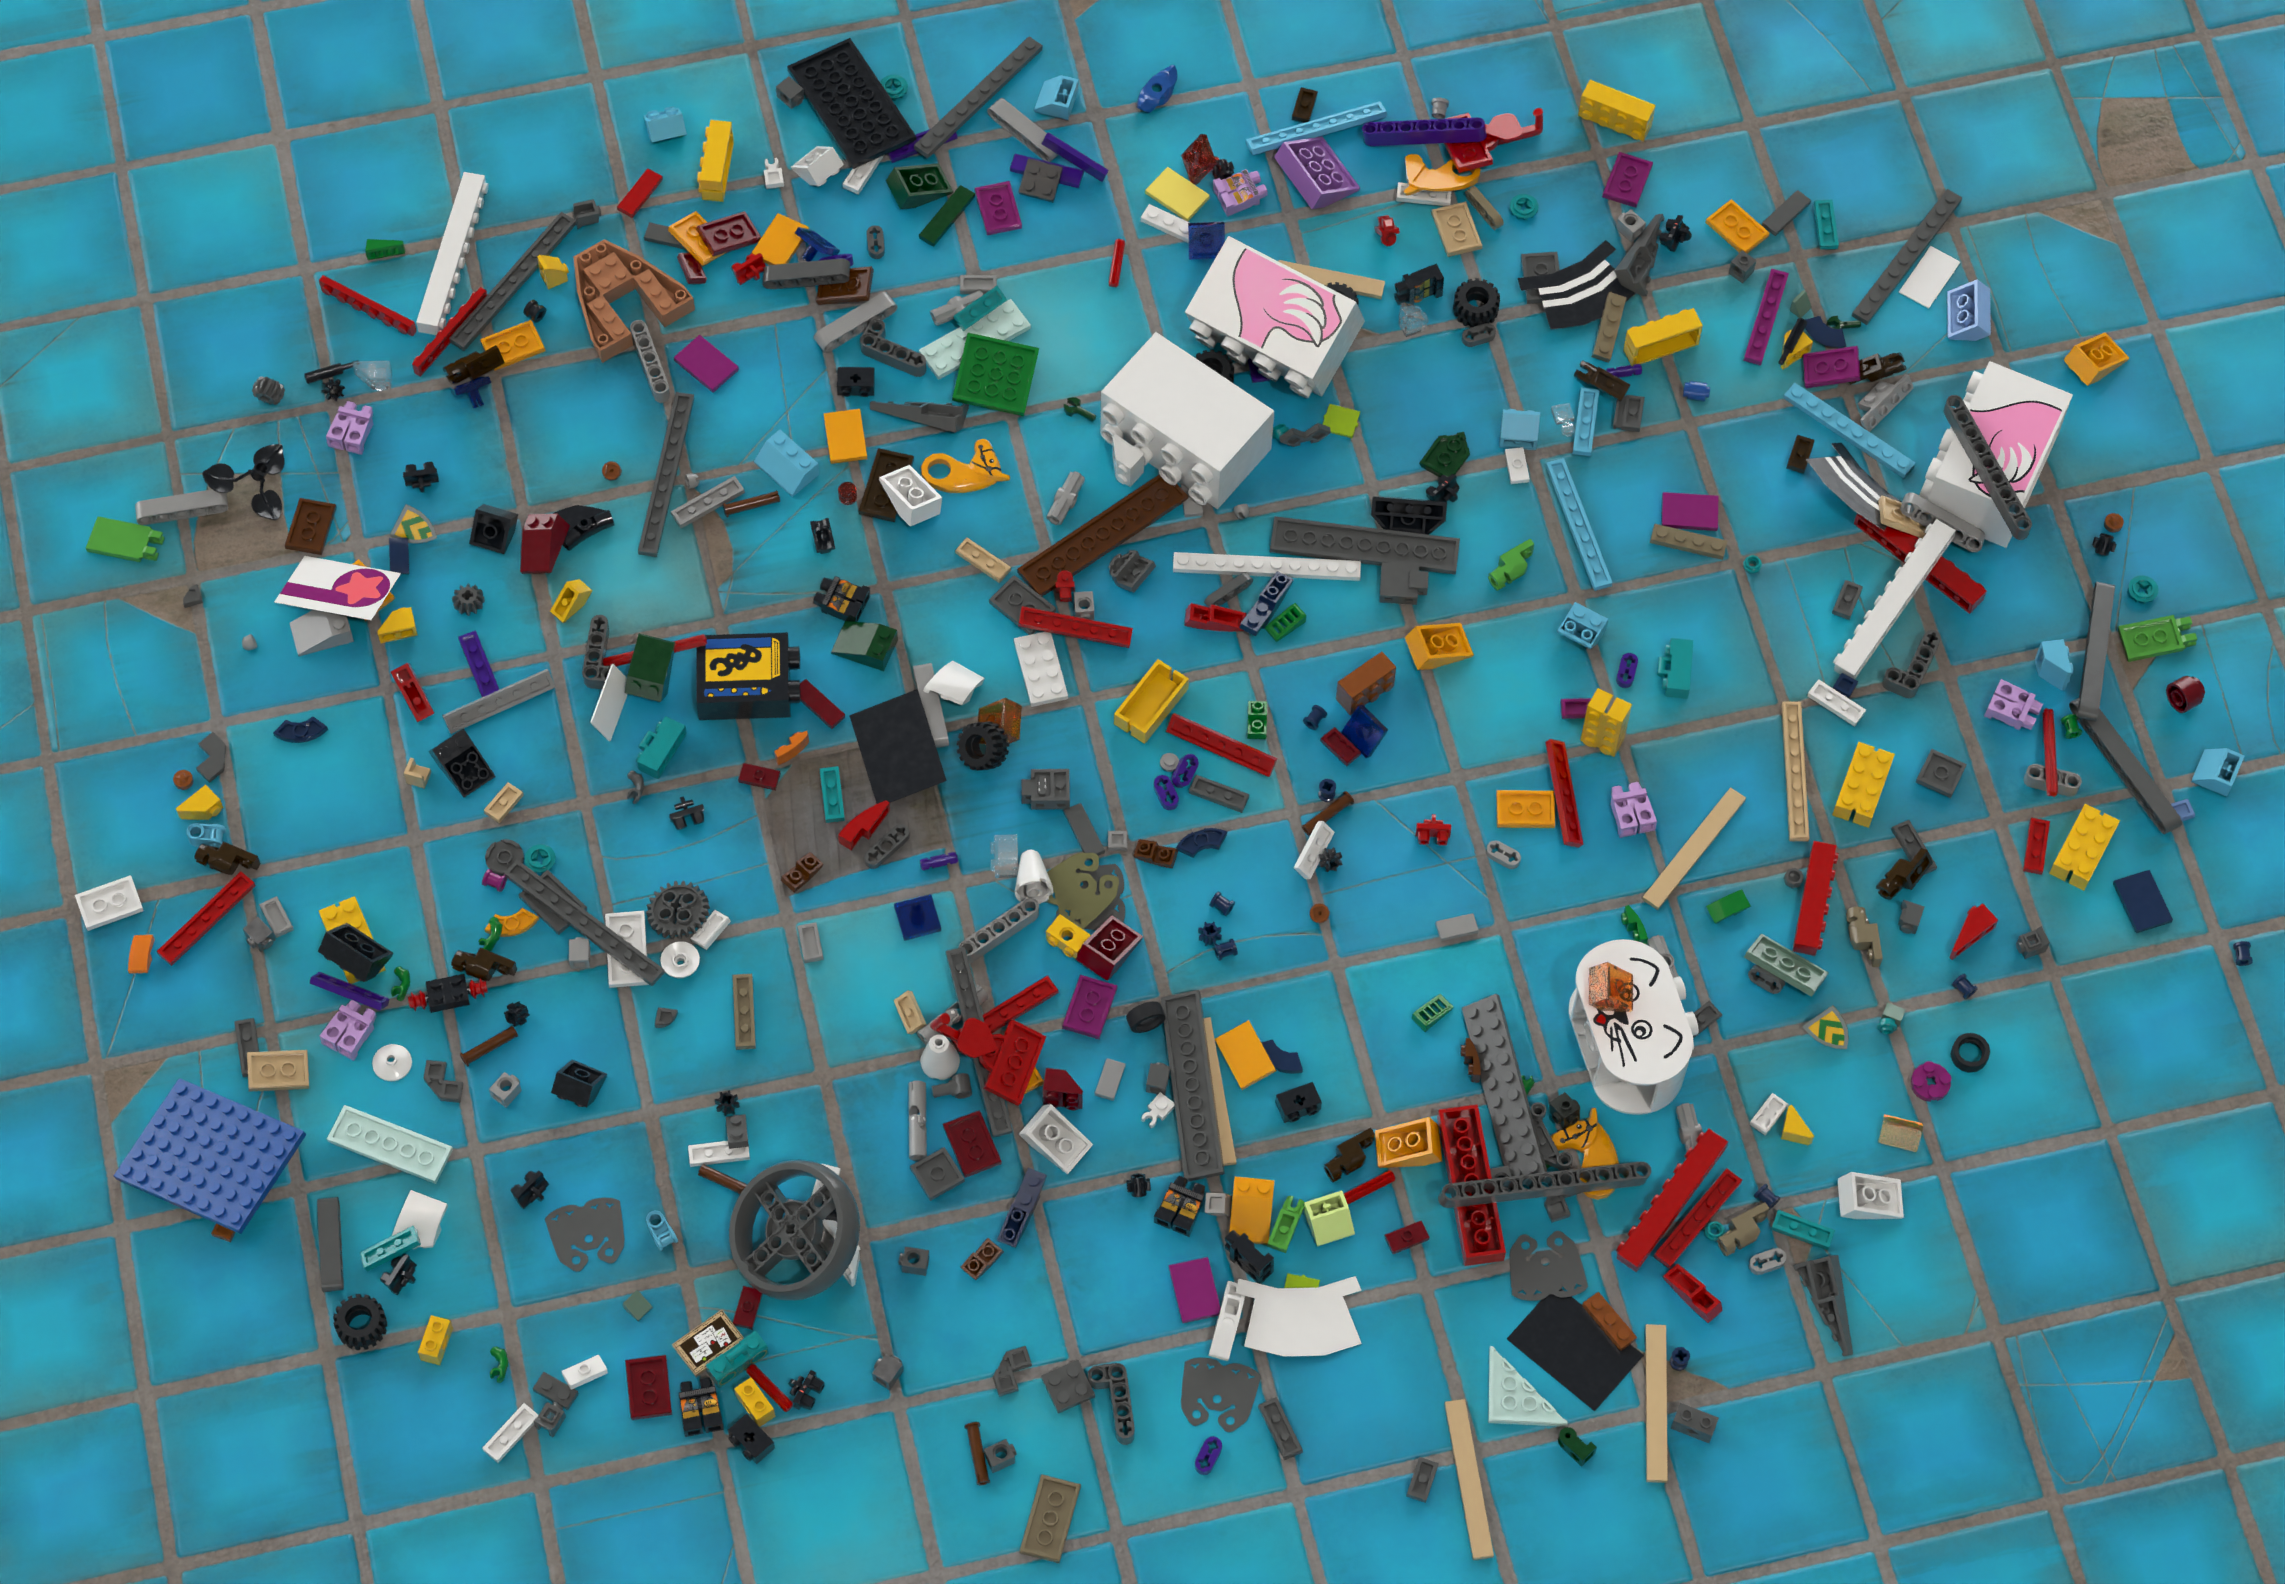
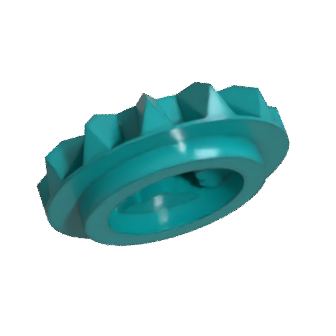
[880,75,908,101]
[1510,194,1538,220]
[2128,576,2158,604]
[525,844,556,873]

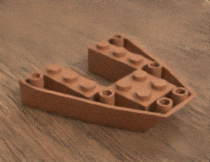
[573,239,695,363]

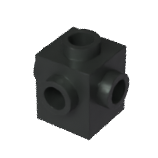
[1549,1092,1580,1129]

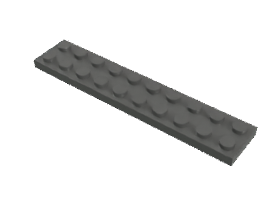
[1270,516,1460,574]
[1161,990,1225,1182]
[1462,994,1547,1176]

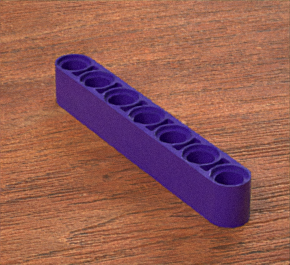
[1362,117,1487,146]

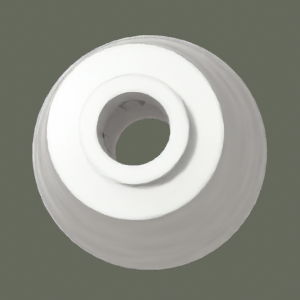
[1015,850,1054,904]
[920,1035,960,1080]

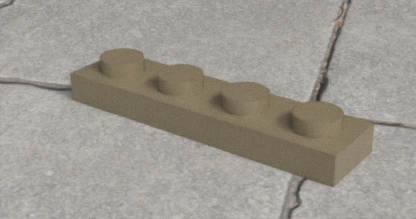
[1592,292,1626,363]
[1650,524,1727,560]
[733,974,756,1050]

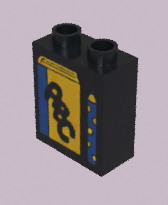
[697,632,801,720]

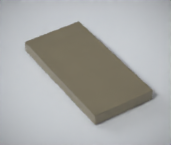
[1020,1474,1081,1564]

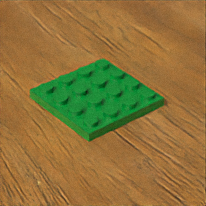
[952,332,1039,416]

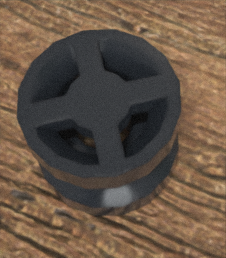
[523,300,546,323]

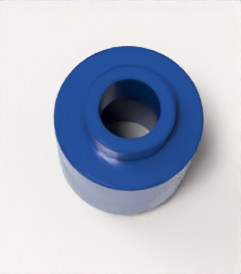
[1683,381,1710,401]

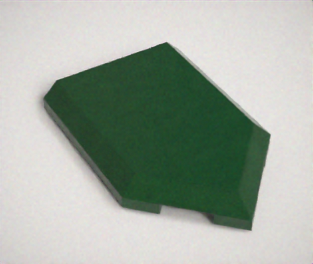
[1419,432,1470,478]

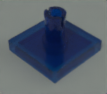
[1188,222,1225,260]
[795,227,840,262]
[450,376,491,408]
[1341,704,1388,758]
[894,894,941,941]

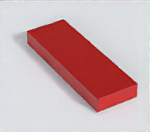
[617,168,663,218]
[2023,817,2050,875]

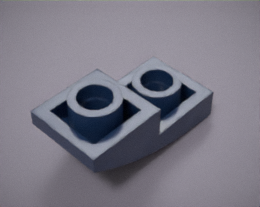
[389,538,409,574]

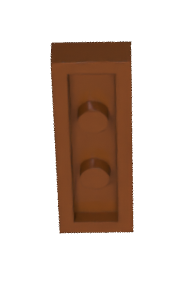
[1582,1292,1637,1351]

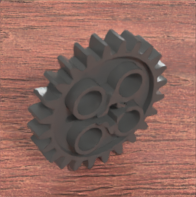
[646,881,710,939]

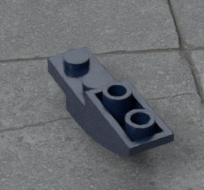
[1240,571,1294,636]
[997,1168,1047,1248]

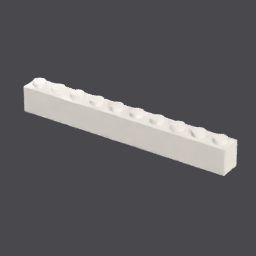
[416,172,489,335]
[1833,519,1956,679]

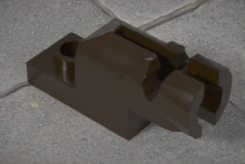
[443,345,505,384]
[1848,352,1907,385]
[1574,360,1631,401]
[195,841,261,875]
[1876,848,1933,900]
[451,948,517,981]
[1324,1128,1375,1183]

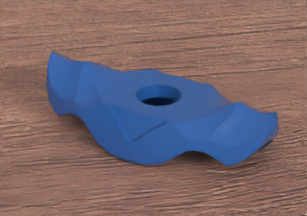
[1136,65,1178,113]

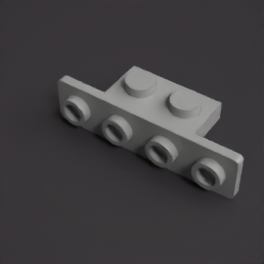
[1858,374,1913,432]

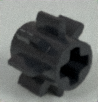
[1212,159,1235,180]
[321,378,345,401]
[2092,533,2117,556]
[1319,847,1343,872]
[504,1001,530,1027]
[715,1090,740,1116]
[1126,1173,1151,1197]

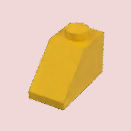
[537,255,569,290]
[1780,330,1813,370]
[550,579,593,623]
[377,607,418,643]
[175,784,223,820]

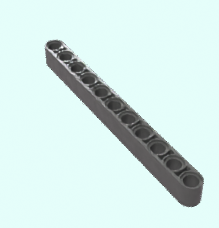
[1438,1162,1651,1208]

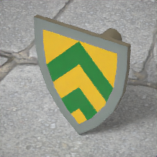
[389,504,437,543]
[1802,1005,1849,1049]

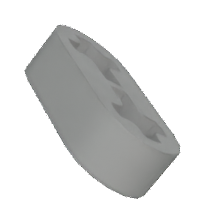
[1486,840,1521,869]
[1749,1248,1786,1275]

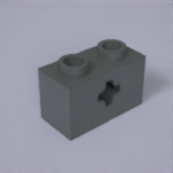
[1671,1403,1719,1443]

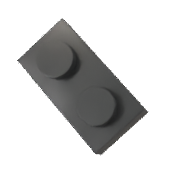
[1832,580,1863,620]
[726,1114,749,1149]
[533,1372,579,1410]
[1406,1457,1439,1503]

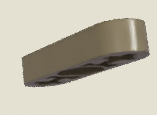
[1465,186,1504,230]

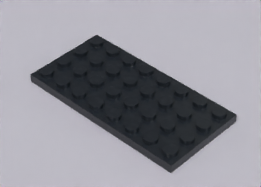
[787,38,916,169]

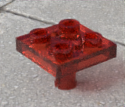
[1181,134,1219,185]

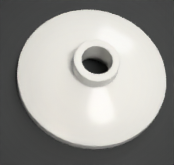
[660,942,700,978]
[372,1044,412,1081]

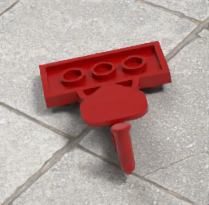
[1444,108,1543,173]
[930,1013,1046,1106]

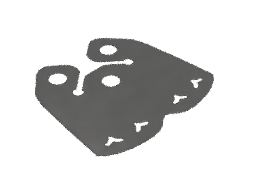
[1056,864,1125,930]
[545,1198,624,1272]
[1510,1231,1588,1301]
[1181,1358,1261,1432]

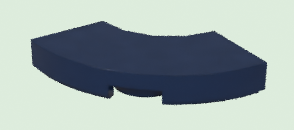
[1805,316,1847,348]
[273,717,328,743]
[1176,828,1227,858]
[1261,1040,1303,1074]

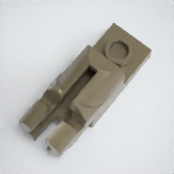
[1846,907,1883,967]
[1717,1202,1769,1256]

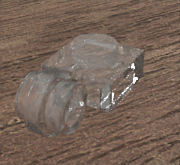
[1551,403,1575,437]

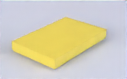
[1145,167,1210,222]

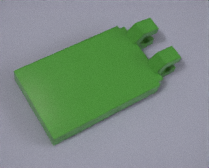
[86,516,165,562]
[2118,615,2197,662]

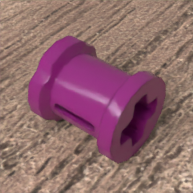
[482,869,507,892]

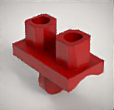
[1375,215,1400,246]
[732,253,766,285]
[1056,570,1075,602]
[1415,814,1451,845]

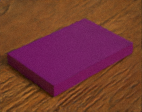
[1602,152,1653,208]
[975,181,1022,235]
[674,335,739,393]
[1803,346,1860,388]
[1662,492,1719,531]
[1062,975,1118,1040]
[1169,1257,1221,1323]

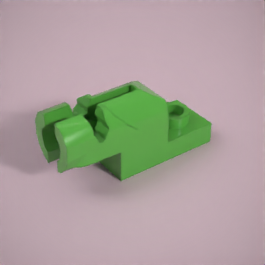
[1488,539,1534,591]
[1267,1196,1304,1253]

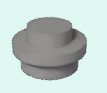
[1160,753,1179,772]

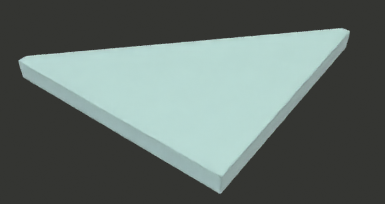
[1488,1346,1567,1427]

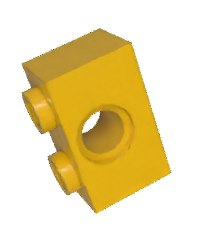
[1046,914,1091,959]
[418,1315,453,1365]
[734,1377,775,1427]

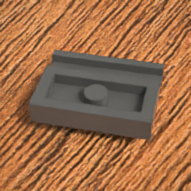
[1613,395,1645,432]

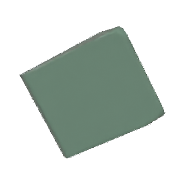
[1790,290,1811,318]
[1881,1002,1906,1027]
[623,1290,653,1321]

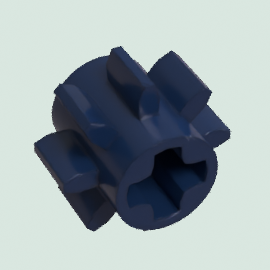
[1198,922,1222,946]

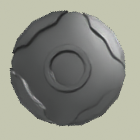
[485,839,524,876]

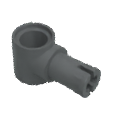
[932,1073,972,1099]

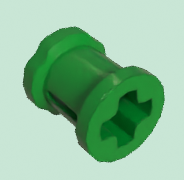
[2061,714,2082,739]

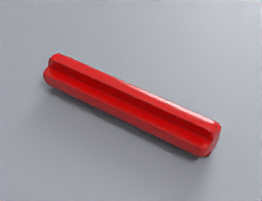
[1109,239,1125,288]
[1344,1170,1395,1204]
[746,1364,793,1412]

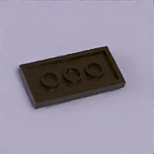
[859,448,914,522]

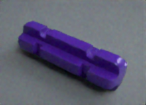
[1606,364,1642,378]
[920,852,958,870]

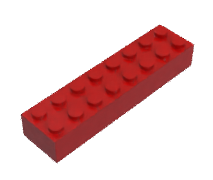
[1437,1104,1506,1266]

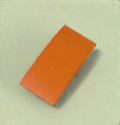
[774,731,809,765]
[128,935,155,974]

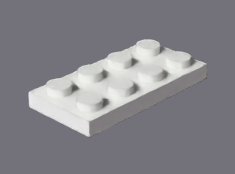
[1014,632,1068,707]
[605,911,649,988]

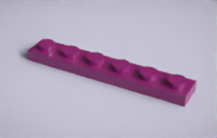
[1743,268,1789,365]

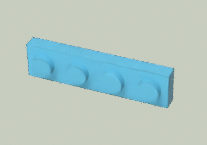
[1572,387,1599,456]

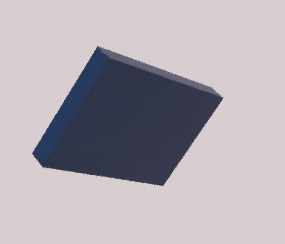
[2113,870,2173,933]

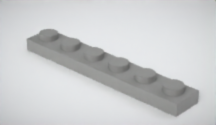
[442,669,555,734]

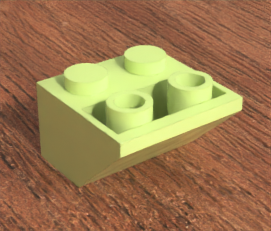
[1303,1191,1355,1247]

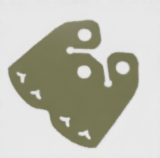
[1047,853,1119,929]

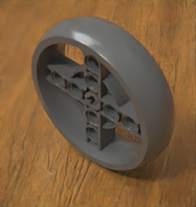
[729,1160,860,1300]

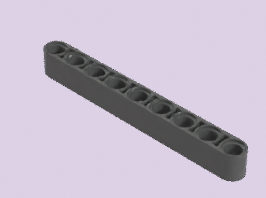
[1943,395,2032,540]
[2077,581,2115,721]
[2069,698,2182,834]

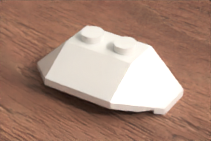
[807,1217,860,1287]

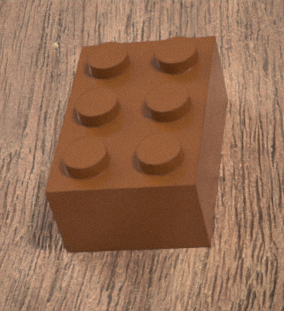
[1336,651,1396,715]

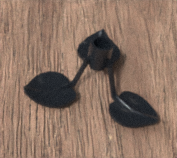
[202,444,285,520]

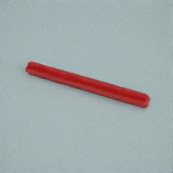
[603,634,707,666]
[2043,708,2058,797]

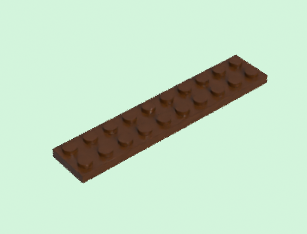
[1017,474,1188,597]

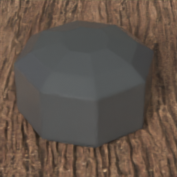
[1784,868,1804,888]

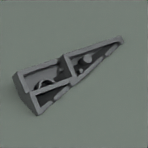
[1614,214,1665,296]
[870,401,969,433]
[1793,1255,1853,1356]

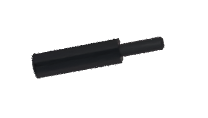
[1778,318,1807,365]
[304,360,360,384]

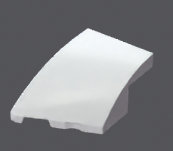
[923,661,985,705]
[392,1190,448,1249]

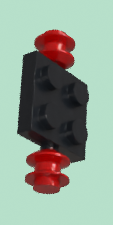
[408,974,488,1013]

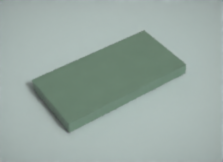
[1744,934,1828,997]

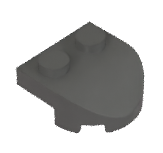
[1109,550,1156,592]

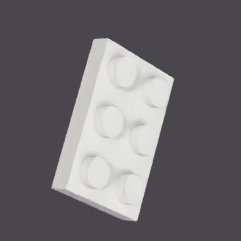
[75,875,144,931]

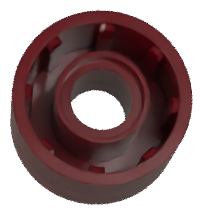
[2166,676,2205,713]

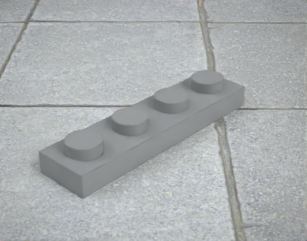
[671,476,745,528]

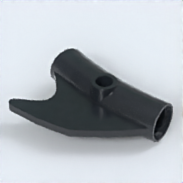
[552,505,615,551]

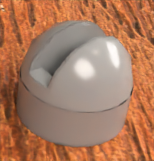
[685,473,700,489]
[1234,504,1249,519]
[242,634,258,650]

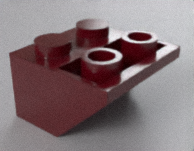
[1043,1068,1083,1111]

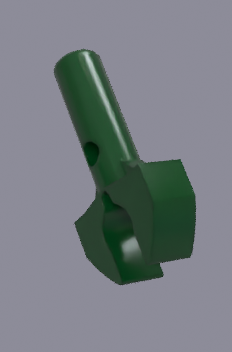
[1826,316,1861,329]
[1064,397,1096,421]

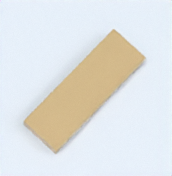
[955,538,1011,583]

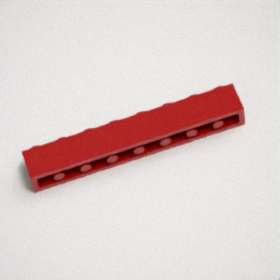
[1854,514,1987,614]
[1616,1128,1728,1272]

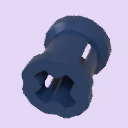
[1303,705,1327,730]
[1318,779,1336,802]
[1209,891,1235,916]
[1214,938,1238,961]
[2233,941,2253,966]
[1952,973,1978,1000]
[1754,1184,1780,1210]
[1670,1347,1690,1371]

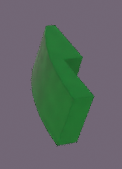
[1247,701,1267,739]
[1706,889,1751,924]
[1621,905,1648,945]

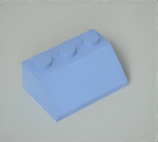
[1947,279,1991,341]

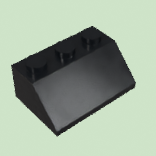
[318,923,393,982]

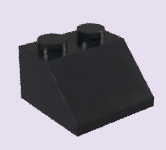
[469,504,518,554]
[551,1060,607,1108]

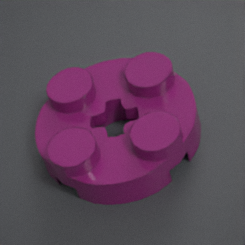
[1911,1061,1951,1102]

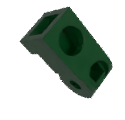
[1558,1427,1597,1467]

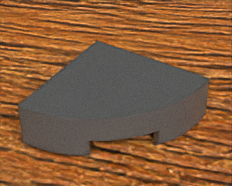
[183,584,203,608]
[655,1007,678,1028]

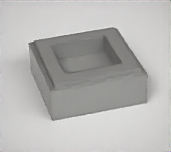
[1108,831,1127,851]

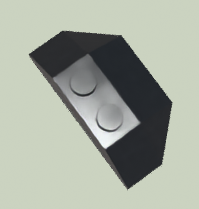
[1371,496,1447,535]

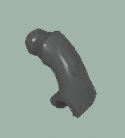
[627,770,644,804]

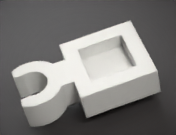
[764,158,784,189]
[1141,1092,1175,1128]

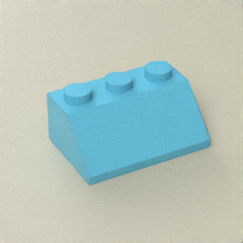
[754,430,819,497]

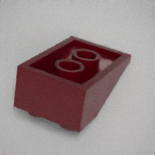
[520,513,570,574]
[1076,915,1143,981]

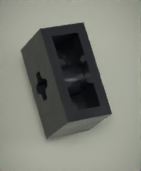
[837,367,875,397]
[1275,1082,1322,1123]
[728,1413,775,1464]

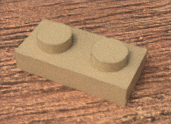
[484,782,524,823]
[893,990,927,1035]

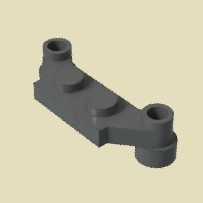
[1530,1102,1573,1171]

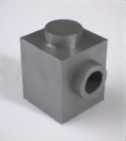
[243,917,276,952]
[872,1354,903,1390]

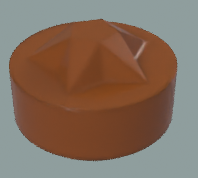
[602,461,622,481]
[2104,513,2124,533]
[173,770,194,790]
[1310,903,1330,923]

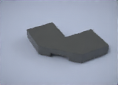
[1279,423,1331,447]
[196,732,226,783]
[424,1060,463,1103]
[1544,1180,1580,1223]
[993,1346,1032,1397]

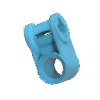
[187,823,226,848]
[646,1210,678,1251]

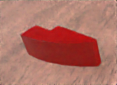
[1184,603,1246,632]
[838,800,890,851]
[1663,1263,1723,1323]

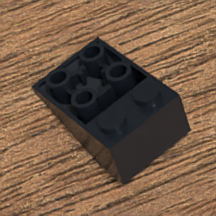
[429,729,496,798]

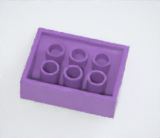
[1274,136,1360,209]

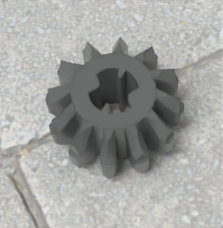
[252,376,285,405]
[452,583,485,616]

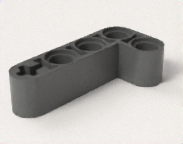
[860,319,926,377]
[582,615,611,689]
[1882,630,1941,698]
[1088,1363,1135,1445]

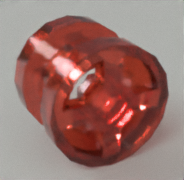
[838,482,857,505]

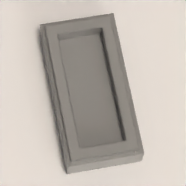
[960,275,997,294]
[259,896,294,938]
[1436,913,1479,941]
[797,922,824,963]
[1095,1058,1126,1101]

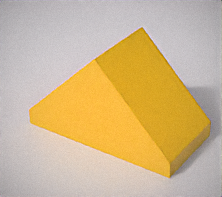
[1781,1105,1814,1145]

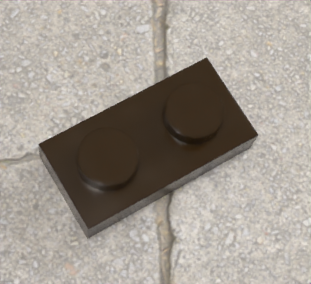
[1292,87,1318,123]
[1786,435,1815,474]

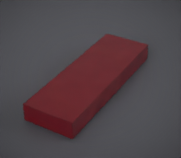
[800,679,845,729]

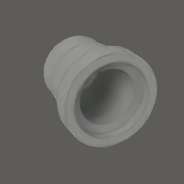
[1431,98,1449,119]

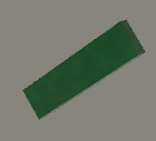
[919,185,975,247]

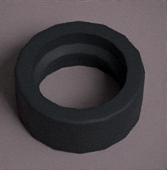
[1126,1001,1166,1033]
[1951,1033,1990,1072]

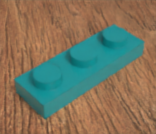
[1814,200,1839,250]
[953,286,1007,331]
[819,766,845,823]
[1771,1210,1835,1250]
[360,1226,421,1272]

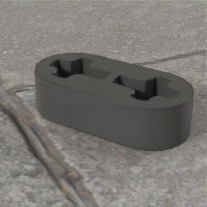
[867,225,885,259]
[1462,323,1496,347]
[1748,965,1785,994]

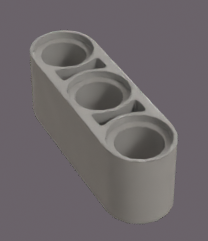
[2024,764,2082,797]

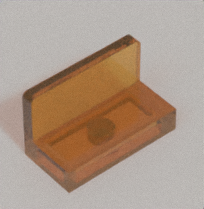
[1878,1114,1923,1152]

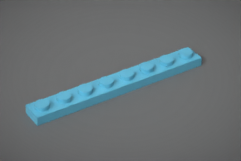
[1246,101,1387,155]
[1783,383,1915,478]
[1546,458,1612,591]

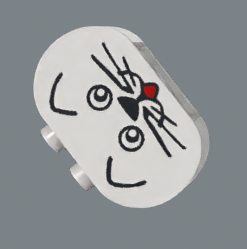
[1569,939,1699,1115]

